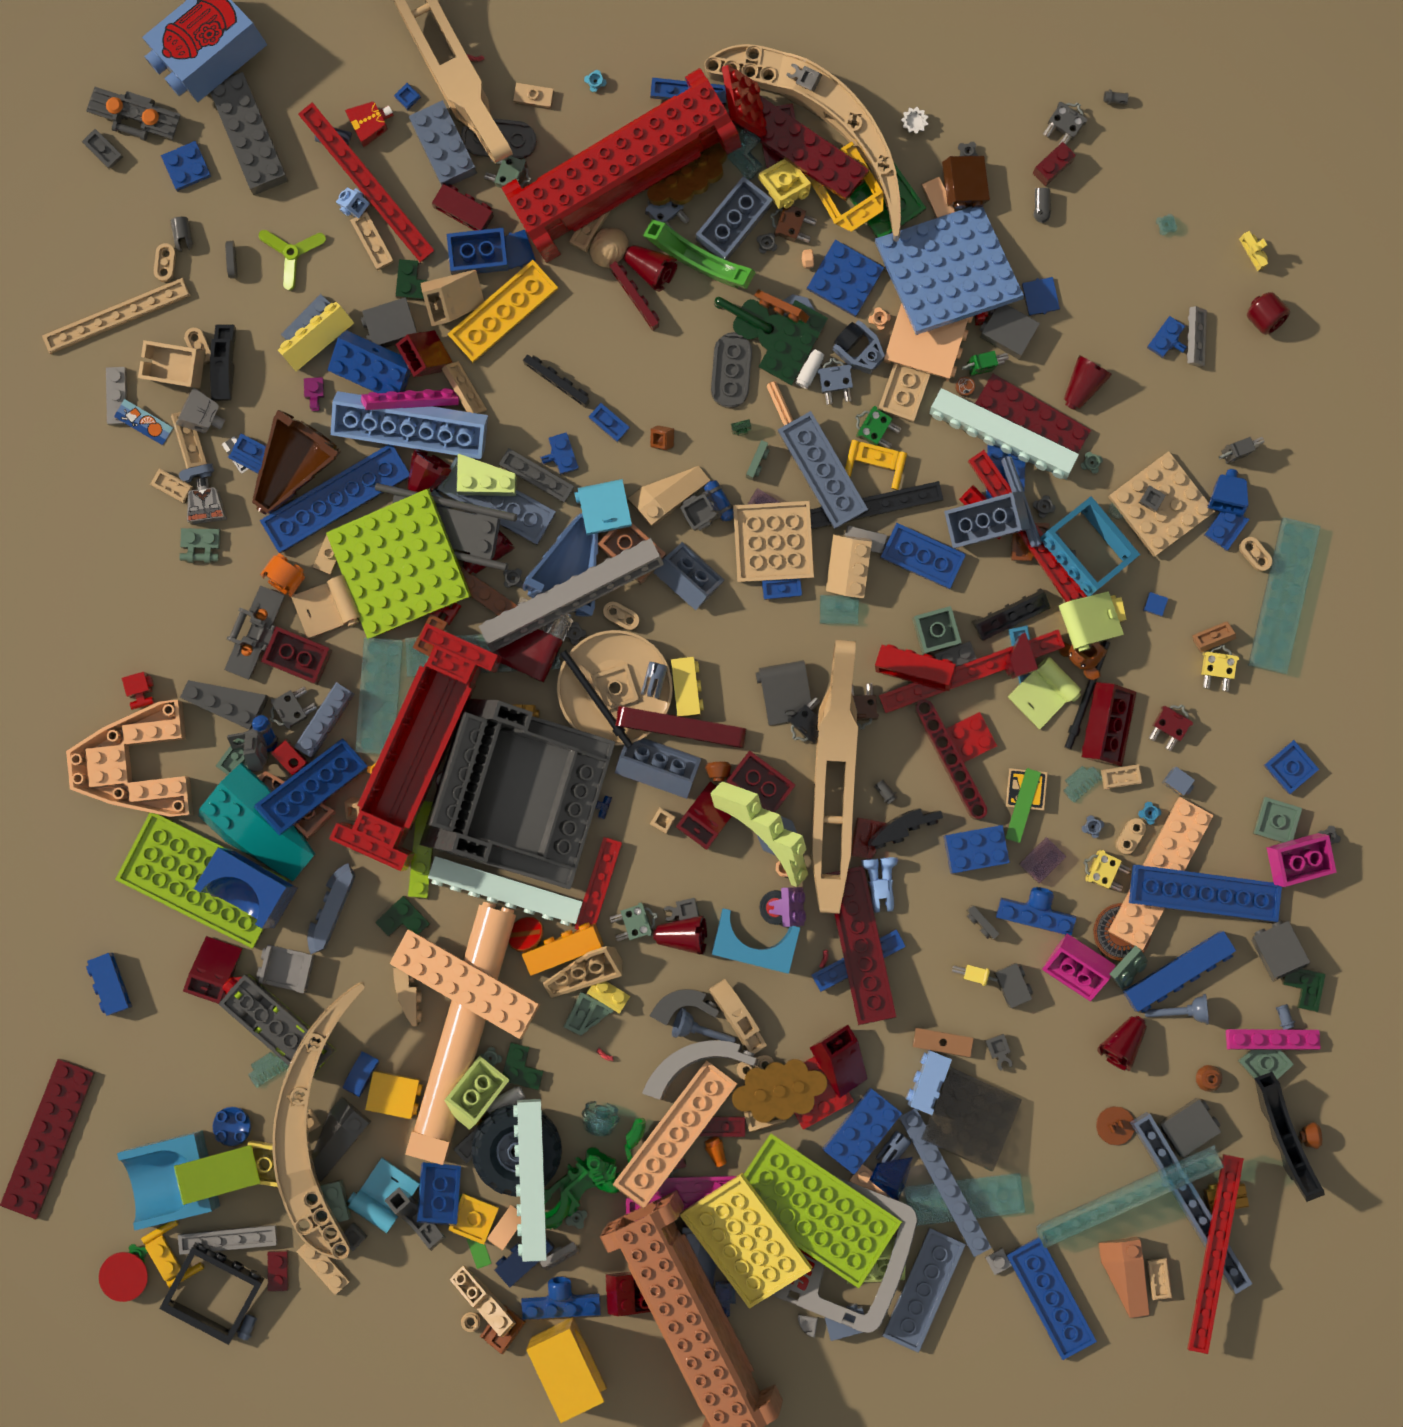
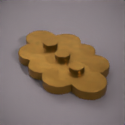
[647,143,728,206]
[732,1059,827,1123]

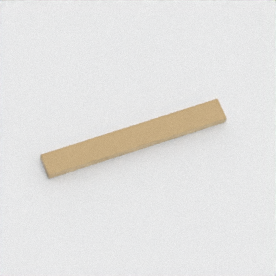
[42,278,191,354]

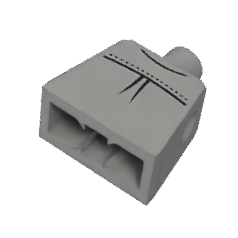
[176,388,225,433]

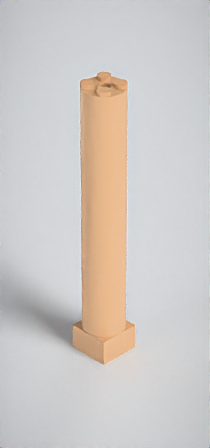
[405,902,516,1165]

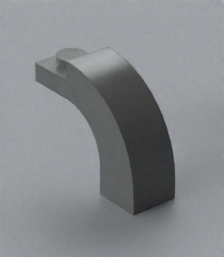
[650,989,719,1025]
[385,1187,446,1251]

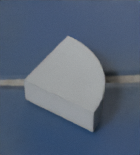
[798,1314,818,1338]

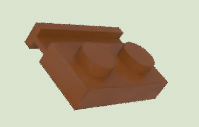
[480,1304,526,1354]

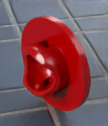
[99,1252,148,1302]

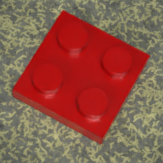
[946,712,997,763]

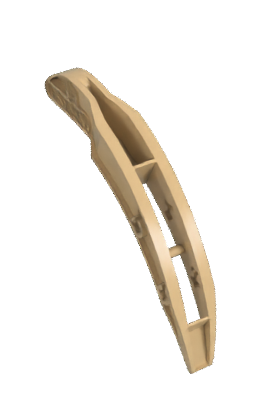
[393,0,513,164]
[705,44,901,242]
[811,640,858,914]
[273,982,365,1260]

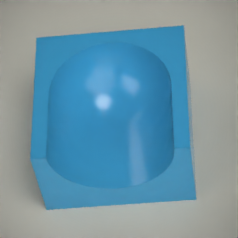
[117,1130,220,1230]

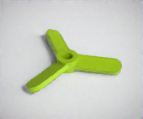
[259,230,326,290]

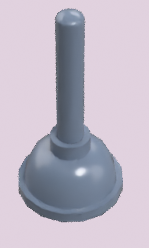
[1145,994,1209,1025]
[672,1008,736,1043]

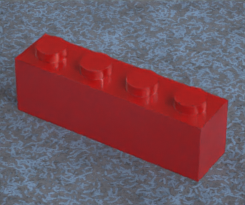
[875,644,956,691]

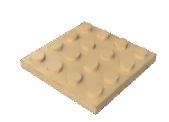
[1108,451,1215,557]
[733,501,814,582]

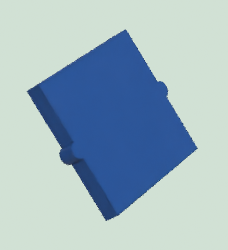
[505,230,536,270]
[1022,277,1060,316]

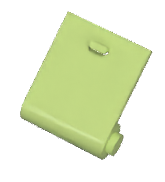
[1059,591,1124,652]
[1008,656,1081,729]

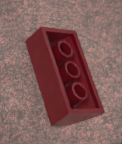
[1081,682,1137,767]

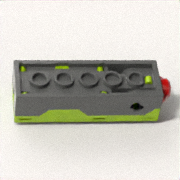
[219,974,336,1076]

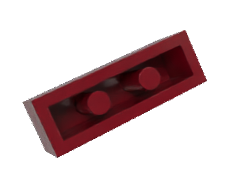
[432,184,494,231]

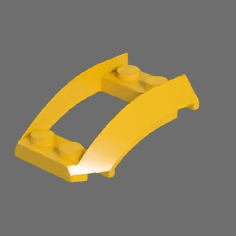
[804,142,883,232]

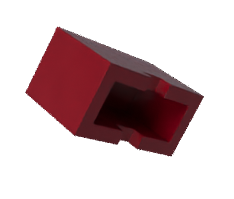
[1033,142,1076,187]

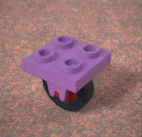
[759,887,806,927]

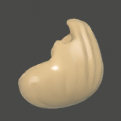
[590,228,629,268]

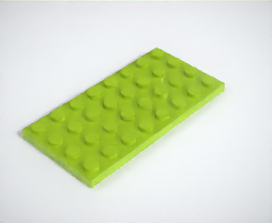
[115,813,289,949]
[744,1133,902,1288]

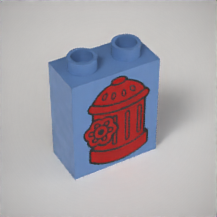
[142,0,267,102]

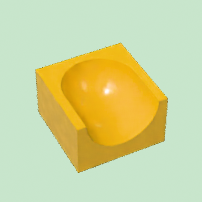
[526,1317,607,1423]

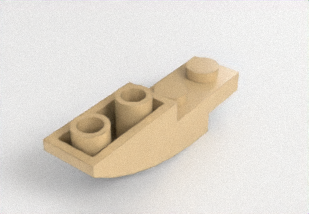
[393,968,422,1026]
[708,979,767,1054]
[450,1266,516,1337]

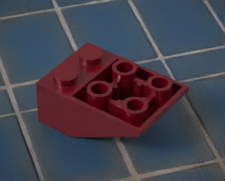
[676,781,732,850]
[183,936,243,1004]
[809,1025,868,1098]
[606,1272,651,1316]

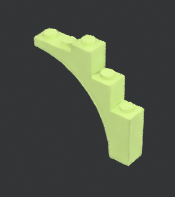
[710,781,808,887]

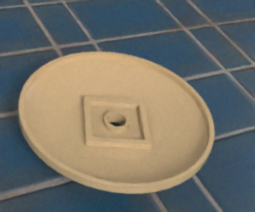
[557,630,672,746]

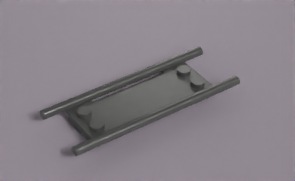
[375,483,517,571]

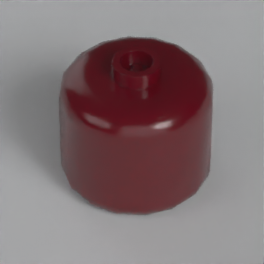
[1247,292,1290,335]

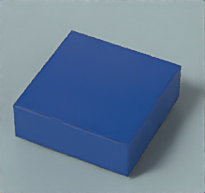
[394,83,421,110]
[1143,592,1168,617]

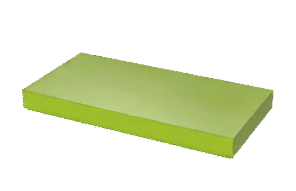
[174,1145,260,1205]

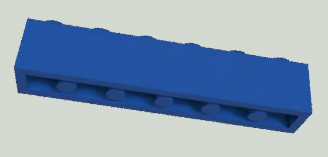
[1122,931,1236,1013]

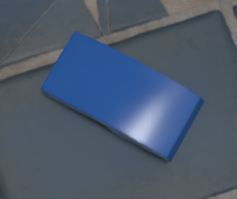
[343,1051,379,1097]

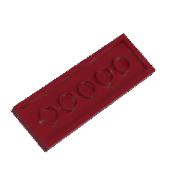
[975,373,1091,453]

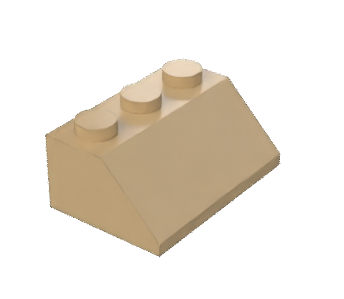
[826,534,872,598]

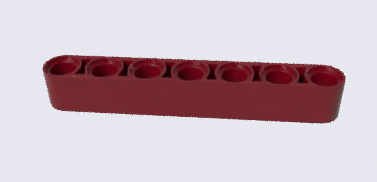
[915,699,987,820]
[615,706,747,748]

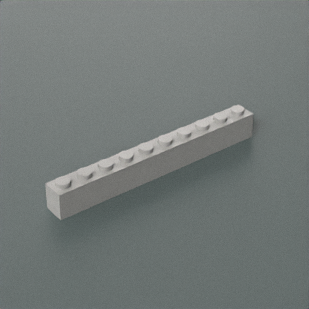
[479,538,664,652]

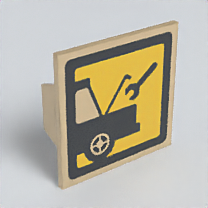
[1006,768,1048,810]

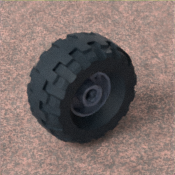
[472,1104,562,1197]

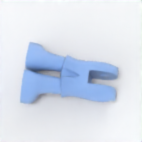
[861,857,898,913]

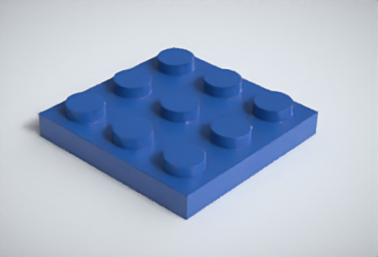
[807,240,884,317]

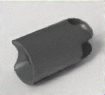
[1033,188,1051,223]
[170,217,193,252]

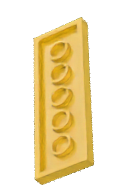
[448,260,558,363]

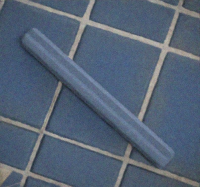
[1001,456,1042,548]

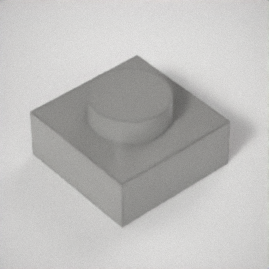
[985,1248,1012,1275]

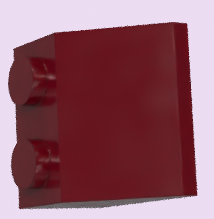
[1004,632,1038,679]

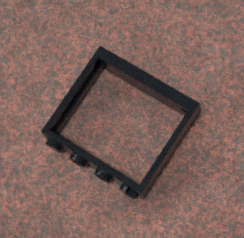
[159,1242,265,1345]

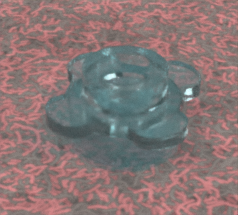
[1156,214,1177,235]

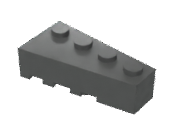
[180,680,269,730]

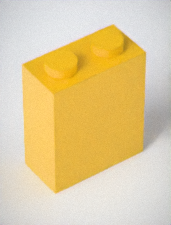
[365,1070,423,1119]

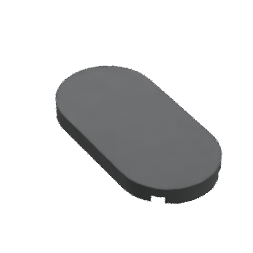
[461,119,537,160]
[711,332,752,408]

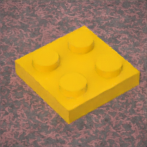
[448,1193,499,1245]

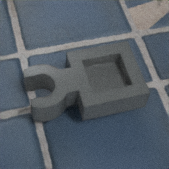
[786,64,822,92]
[664,898,699,921]
[985,1034,1012,1071]
[335,1223,368,1252]

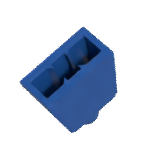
[1208,469,1248,516]

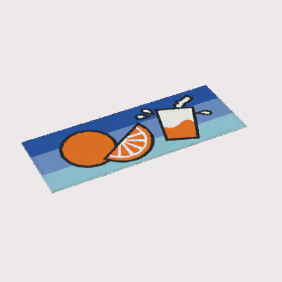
[114,399,173,445]

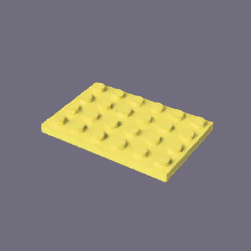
[680,1173,812,1309]

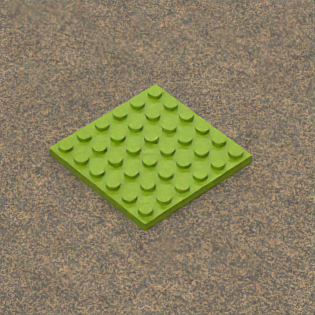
[326,489,471,639]

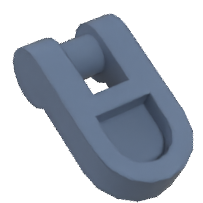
[179,464,214,483]

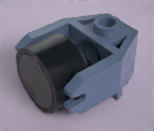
[832,320,885,374]

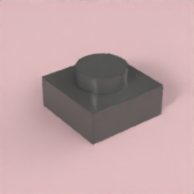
[1139,485,1166,512]

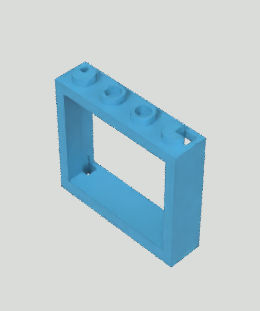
[1040,496,1140,596]

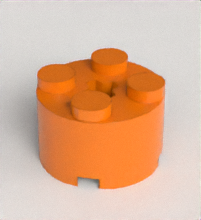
[260,553,305,597]

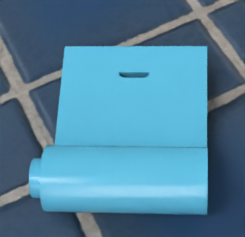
[574,479,632,535]
[347,1157,420,1234]

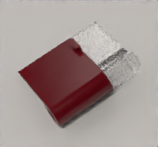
[494,597,573,683]

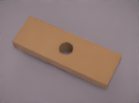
[913,1028,974,1057]

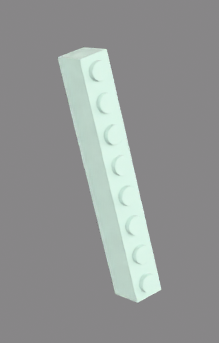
[929,388,1079,480]
[428,856,583,927]
[513,1099,546,1262]

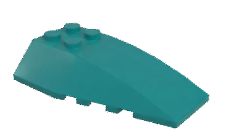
[198,762,316,881]

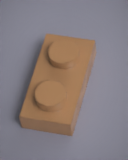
[1192,621,1236,653]

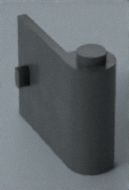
[756,660,813,725]

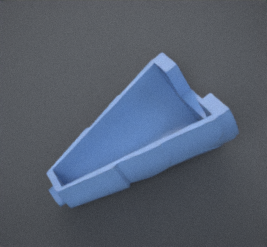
[522,513,598,617]

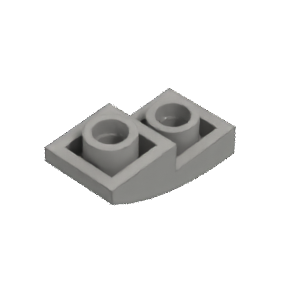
[845,525,887,553]

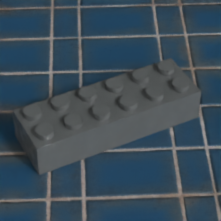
[210,72,288,195]

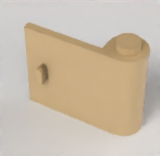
[291,575,361,639]

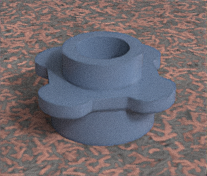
[1082,815,1104,838]

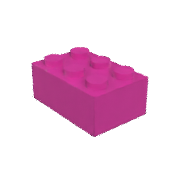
[1266,833,1337,887]

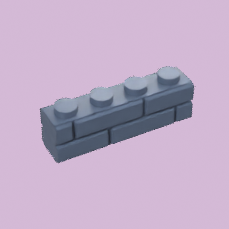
[294,682,355,758]

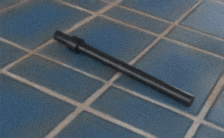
[1064,640,1110,750]
[560,650,633,748]

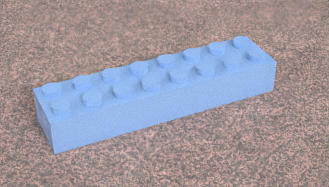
[330,391,488,459]

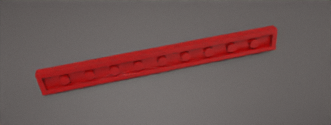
[298,102,435,263]
[968,450,1087,602]
[879,629,1065,714]
[1187,1154,1244,1354]

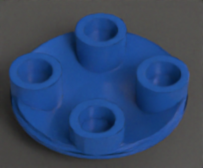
[213,1107,251,1146]

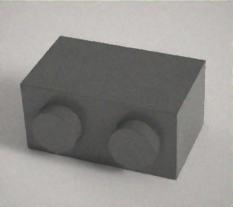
[994,963,1033,1008]

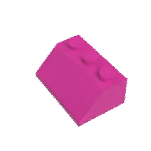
[1042,933,1116,1002]

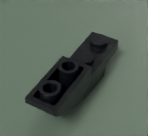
[210,324,236,401]
[868,808,943,849]

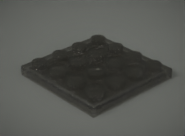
[921,1067,1022,1172]

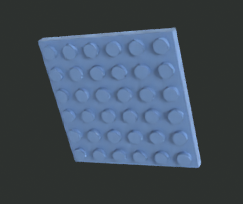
[875,207,1024,335]

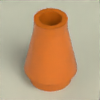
[704,1137,727,1167]

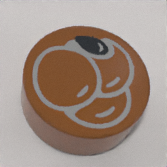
[955,376,975,397]

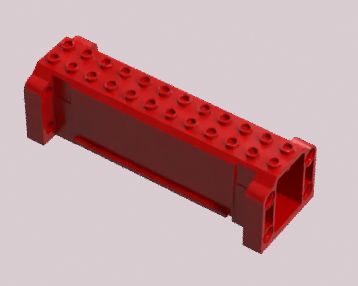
[501,68,742,263]
[329,623,503,871]

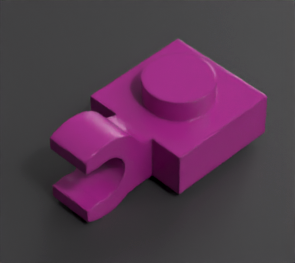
[304,377,324,411]

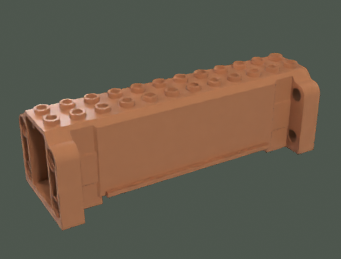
[600,1190,783,1427]

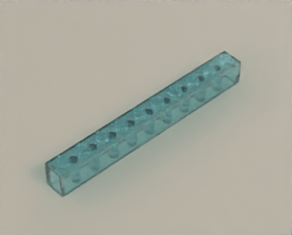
[1036,1145,1224,1248]

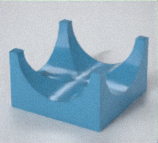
[711,908,800,974]

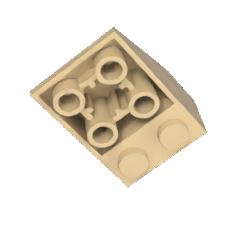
[421,269,484,326]

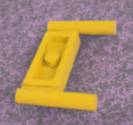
[845,440,907,490]
[141,1220,204,1288]

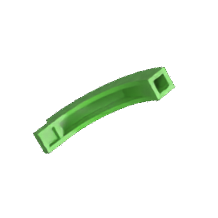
[643,219,756,289]

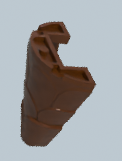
[252,410,341,515]

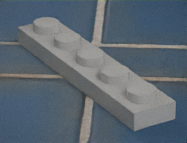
[178,1225,278,1255]

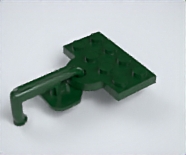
[714,297,828,385]

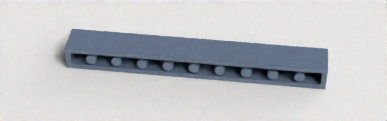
[1130,1112,1252,1294]

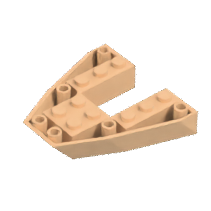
[66,700,194,817]

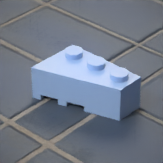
[906,1050,952,1115]

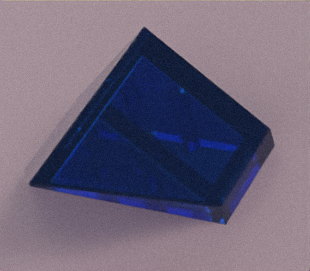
[870,1157,913,1200]

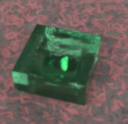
[731,419,751,436]

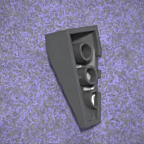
[312,1097,372,1182]

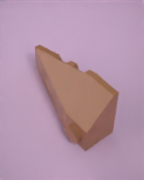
[1098,1237,1149,1318]

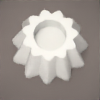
[901,107,928,134]

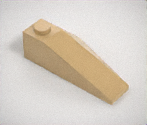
[628,466,711,528]
[543,946,623,998]

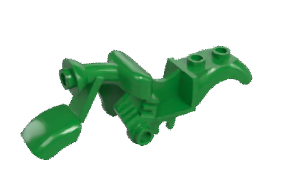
[544,1118,646,1230]

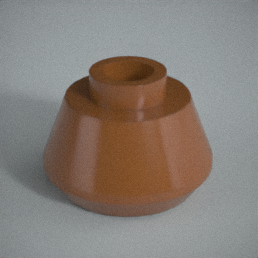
[705,762,731,782]
[1196,1065,1222,1092]
[1299,1122,1322,1149]

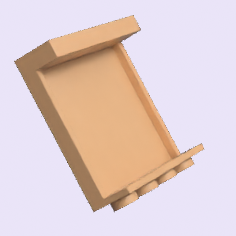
[884,303,973,382]

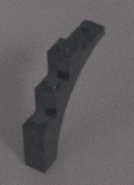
[1254,1072,1325,1202]

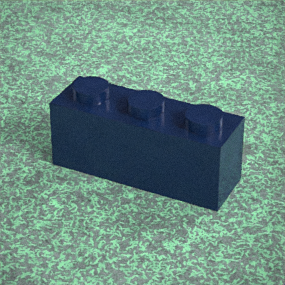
[494,1236,555,1288]

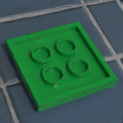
[849,163,926,238]

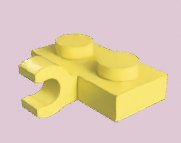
[1239,231,1268,271]

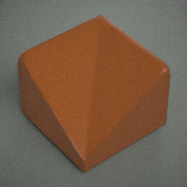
[650,426,674,450]

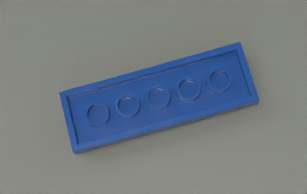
[254,738,368,836]
[1006,1236,1097,1360]

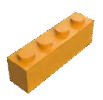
[522,922,604,976]

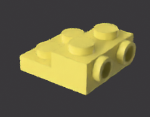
[758,159,811,209]

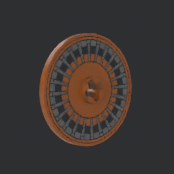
[1093,903,1152,961]

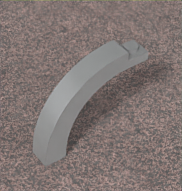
[642,1040,758,1101]

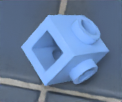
[336,188,370,218]

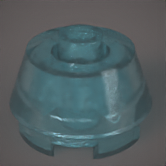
[582,1101,620,1136]

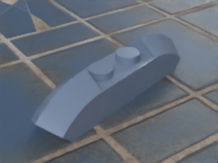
[307,863,355,954]

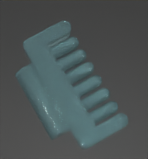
[1063,766,1102,802]
[248,1052,289,1088]

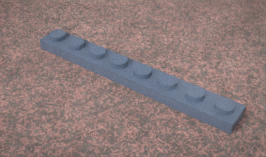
[899,1109,991,1257]

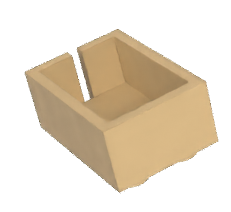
[138,340,206,389]

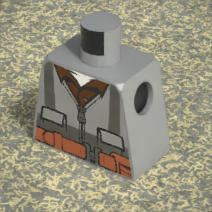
[187,478,227,524]

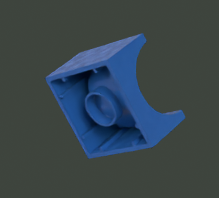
[194,847,298,929]

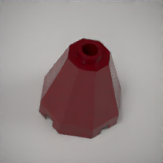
[408,449,452,492]

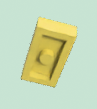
[587,981,630,1014]

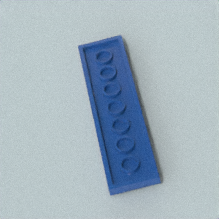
[260,444,410,554]
[1129,865,1282,922]

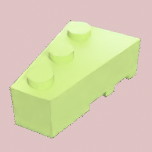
[457,454,517,496]

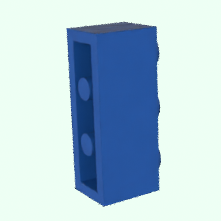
[86,953,132,1016]

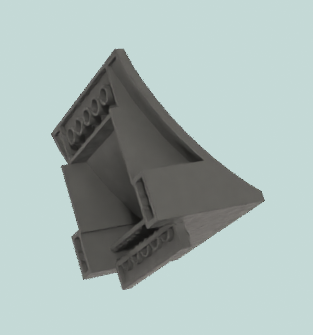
[419,699,615,890]

